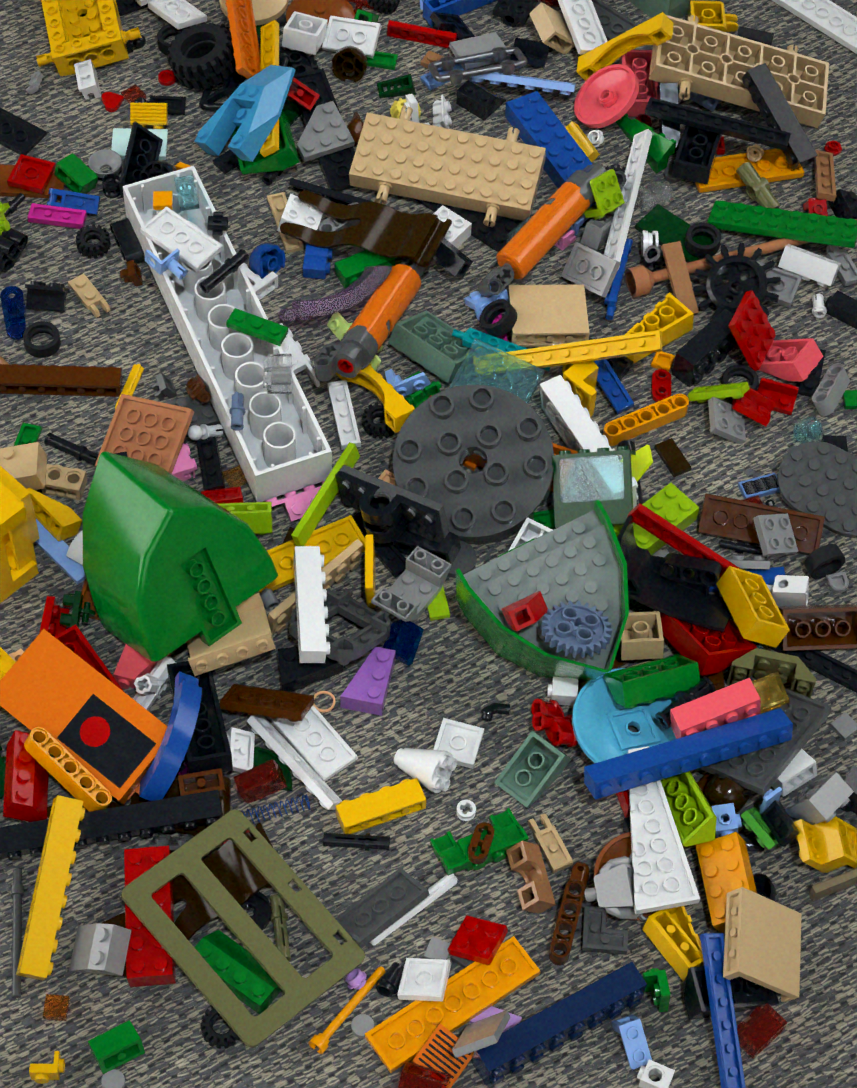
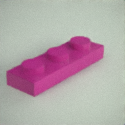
[27,203,87,229]

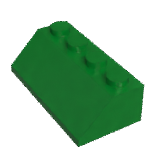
[603,654,700,708]
[194,930,281,1014]

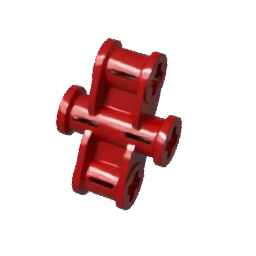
[531,698,578,747]

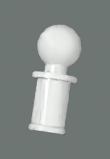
[188,424,223,441]

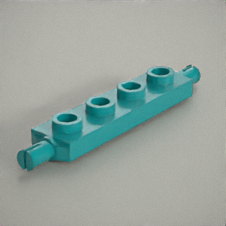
[452,327,551,372]

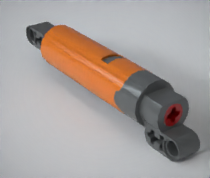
[478,163,627,297]
[314,257,426,382]

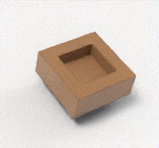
[421,51,444,69]

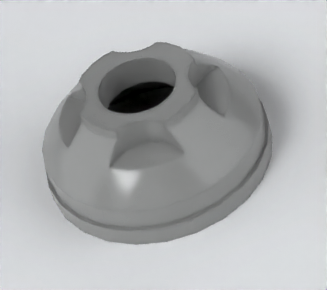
[88,149,122,178]

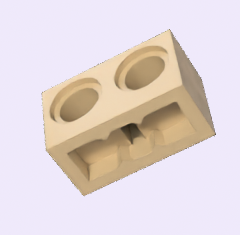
[41,464,87,501]

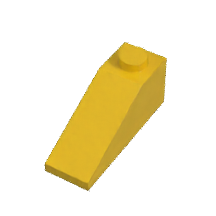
[27,488,82,542]

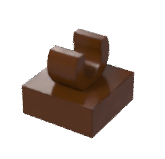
[120,260,143,286]

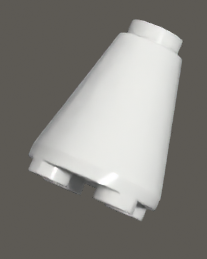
[394,748,457,793]

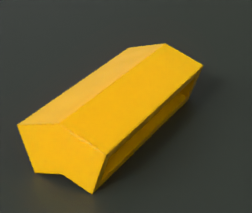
[565,121,600,162]

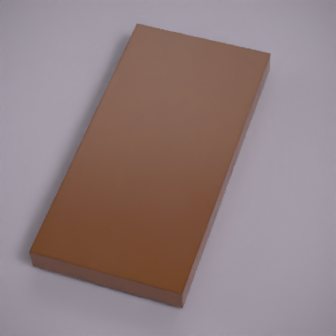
[0,164,65,199]

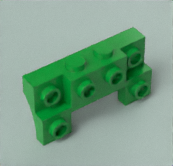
[430,808,529,876]

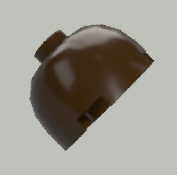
[332,46,368,82]
[705,773,749,813]

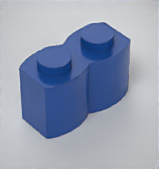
[303,244,333,279]

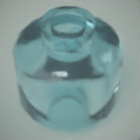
[793,417,823,444]

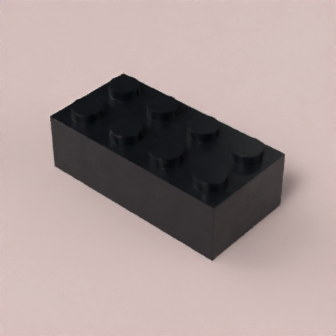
[672,125,723,185]
[672,309,739,388]

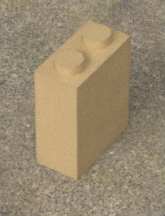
[529,2,575,54]

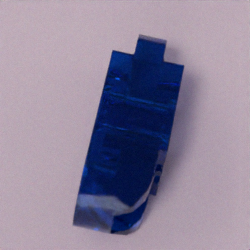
[0,286,27,340]

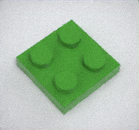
[740,807,779,850]

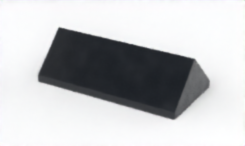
[119,121,163,198]

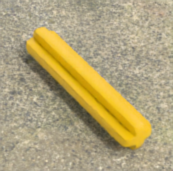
[115,364,144,410]

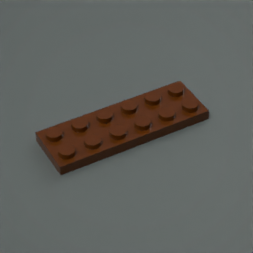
[698,493,825,555]

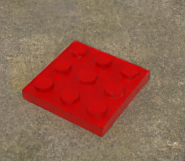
[728,290,776,371]

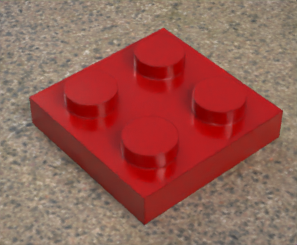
[7,154,56,194]
[448,915,508,965]

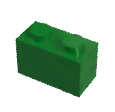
[54,153,98,194]
[88,1020,145,1074]

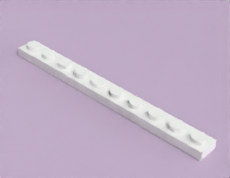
[604,129,653,269]

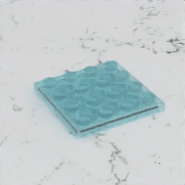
[449,338,545,404]

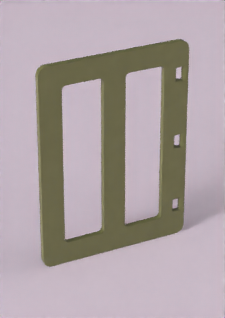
[121,810,365,1048]

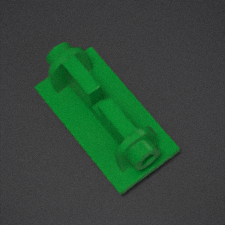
[404,381,442,409]

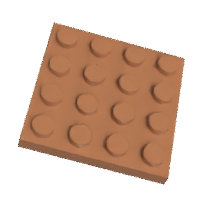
[95,394,194,474]

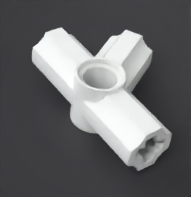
[133,656,176,710]

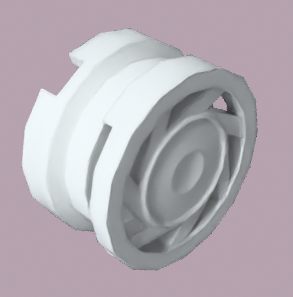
[641,231,659,257]

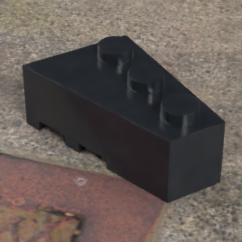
[278,647,343,692]

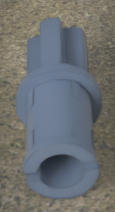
[229,392,245,431]

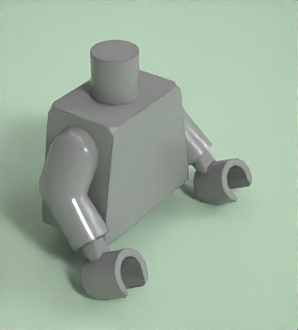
[585,853,647,921]

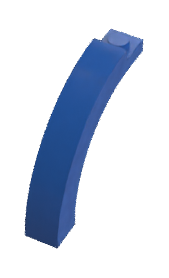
[139,671,202,801]

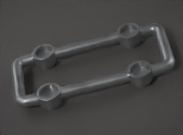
[428,47,527,85]

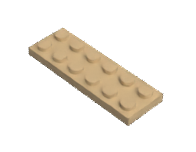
[268,539,363,635]

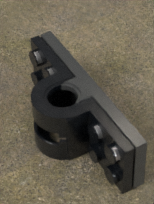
[335,465,449,543]

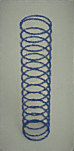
[241,794,310,824]

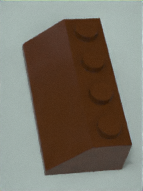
[778,604,857,651]

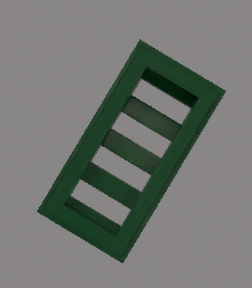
[377,74,416,98]

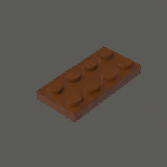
[220,684,314,722]

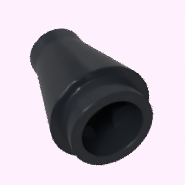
[376,962,404,997]

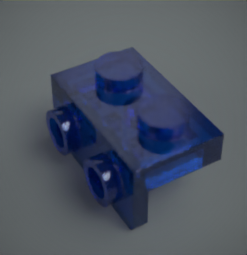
[383,619,424,665]

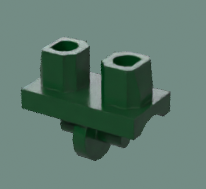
[60,591,95,628]

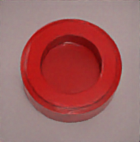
[158,70,176,86]

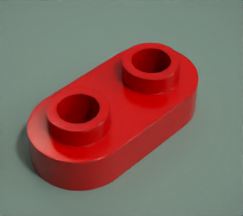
[651,369,671,402]

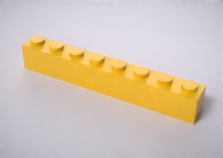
[16,795,85,980]

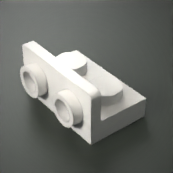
[223,727,255,775]

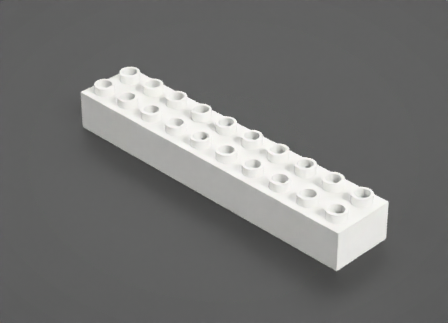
[123,166,332,502]

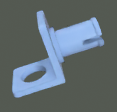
[145,248,188,280]

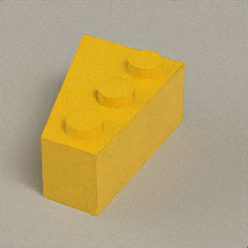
[642,906,704,982]

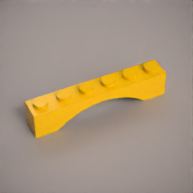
[576,12,674,81]
[335,364,415,433]

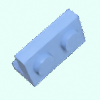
[464,285,510,320]

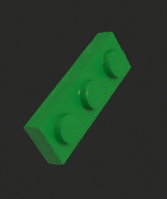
[226,308,288,346]

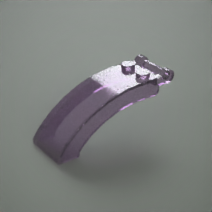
[278,265,392,321]

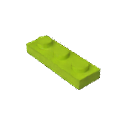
[688,382,750,403]

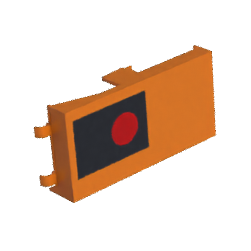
[0,629,167,805]

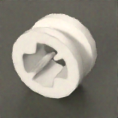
[456,800,476,821]

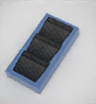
[738,473,780,501]

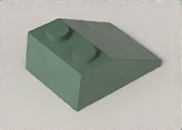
[494,730,572,808]

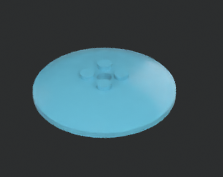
[572,668,676,763]

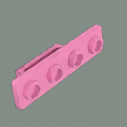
[266,481,329,522]

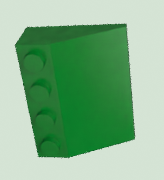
[232,109,299,174]

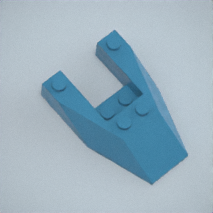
[194,65,295,162]

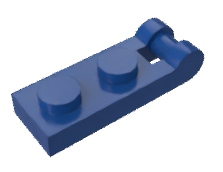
[47,188,101,215]

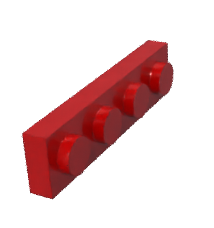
[387,20,457,49]

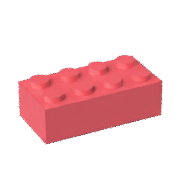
[619,50,659,117]
[670,678,761,739]

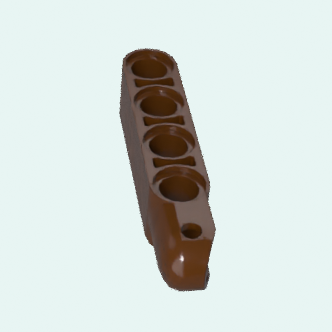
[549,861,590,965]

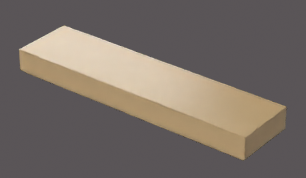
[267,192,304,253]

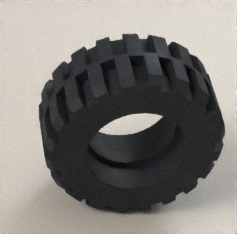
[167,23,236,90]

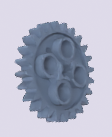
[541,600,612,658]

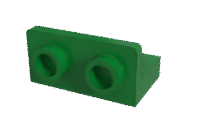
[642,968,671,1012]

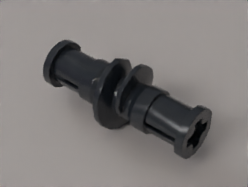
[655,676,716,729]

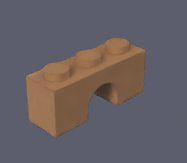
[506,841,556,914]

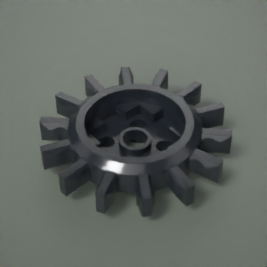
[693,243,781,320]

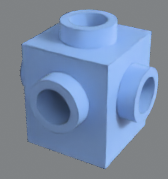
[712,803,742,838]

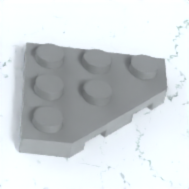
[297,101,355,162]

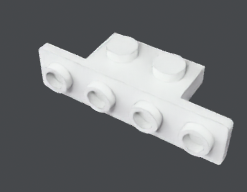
[280,323,320,387]

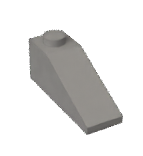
[580,211,614,250]

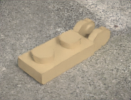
[68,274,111,318]
[528,813,573,873]

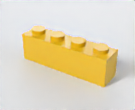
[335,778,426,834]

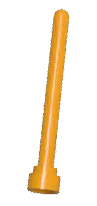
[308,966,385,1054]

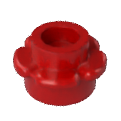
[824,141,842,156]

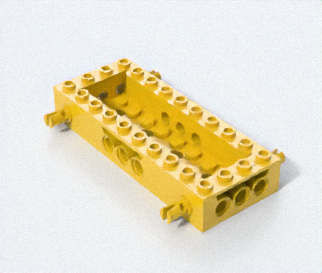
[36,0,142,76]

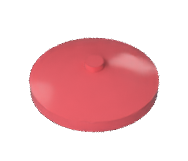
[574,64,639,129]

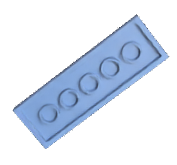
[469,69,576,95]

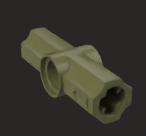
[736,162,781,209]

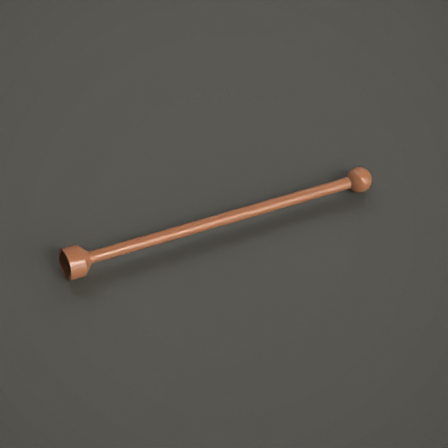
[625,219,857,298]

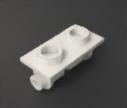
[433,95,452,129]

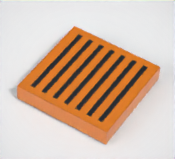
[411,1023,474,1088]

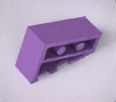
[340,647,396,716]

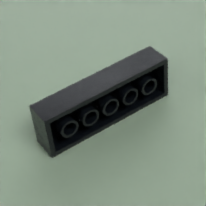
[167,661,233,774]

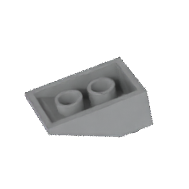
[784,772,854,824]
[69,923,131,976]

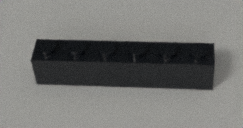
[742,63,818,171]

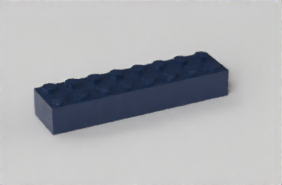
[472,962,647,1085]

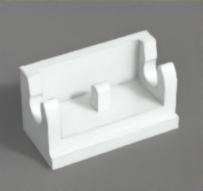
[74,59,101,99]

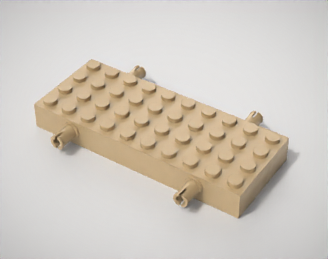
[649,15,829,128]
[349,106,546,227]

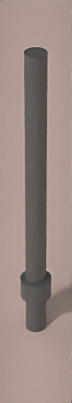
[10,869,24,998]

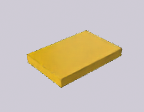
[365,534,376,608]

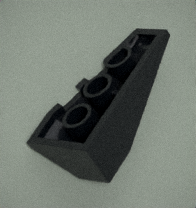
[683,966,779,1020]

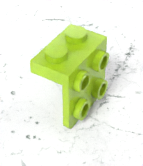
[584,169,625,220]

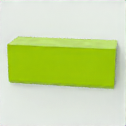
[661,771,717,847]

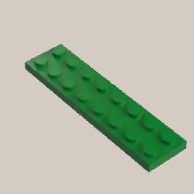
[707,200,857,248]

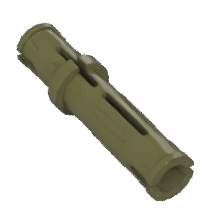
[270,894,291,961]

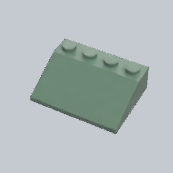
[388,310,484,383]

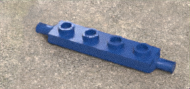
[604,238,633,320]

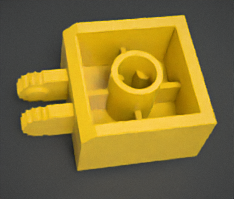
[687,1,738,32]

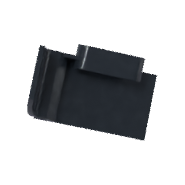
[617,515,731,632]

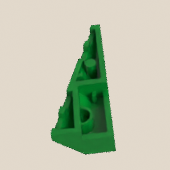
[616,114,676,174]

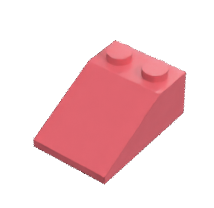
[759,338,823,382]

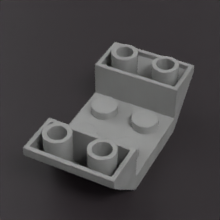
[371,546,452,622]

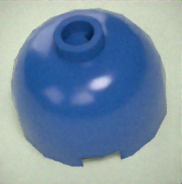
[249,243,286,279]

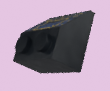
[456,80,506,121]

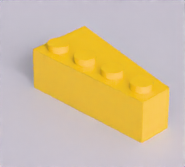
[625,292,694,363]

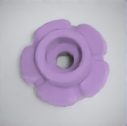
[345,968,367,990]

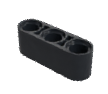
[110,218,145,266]

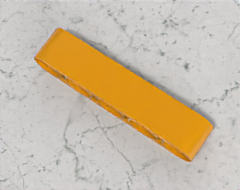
[603,393,689,446]
[24,727,112,812]

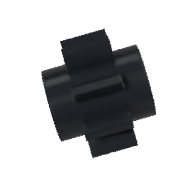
[208,212,228,235]

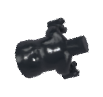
[644,245,666,272]

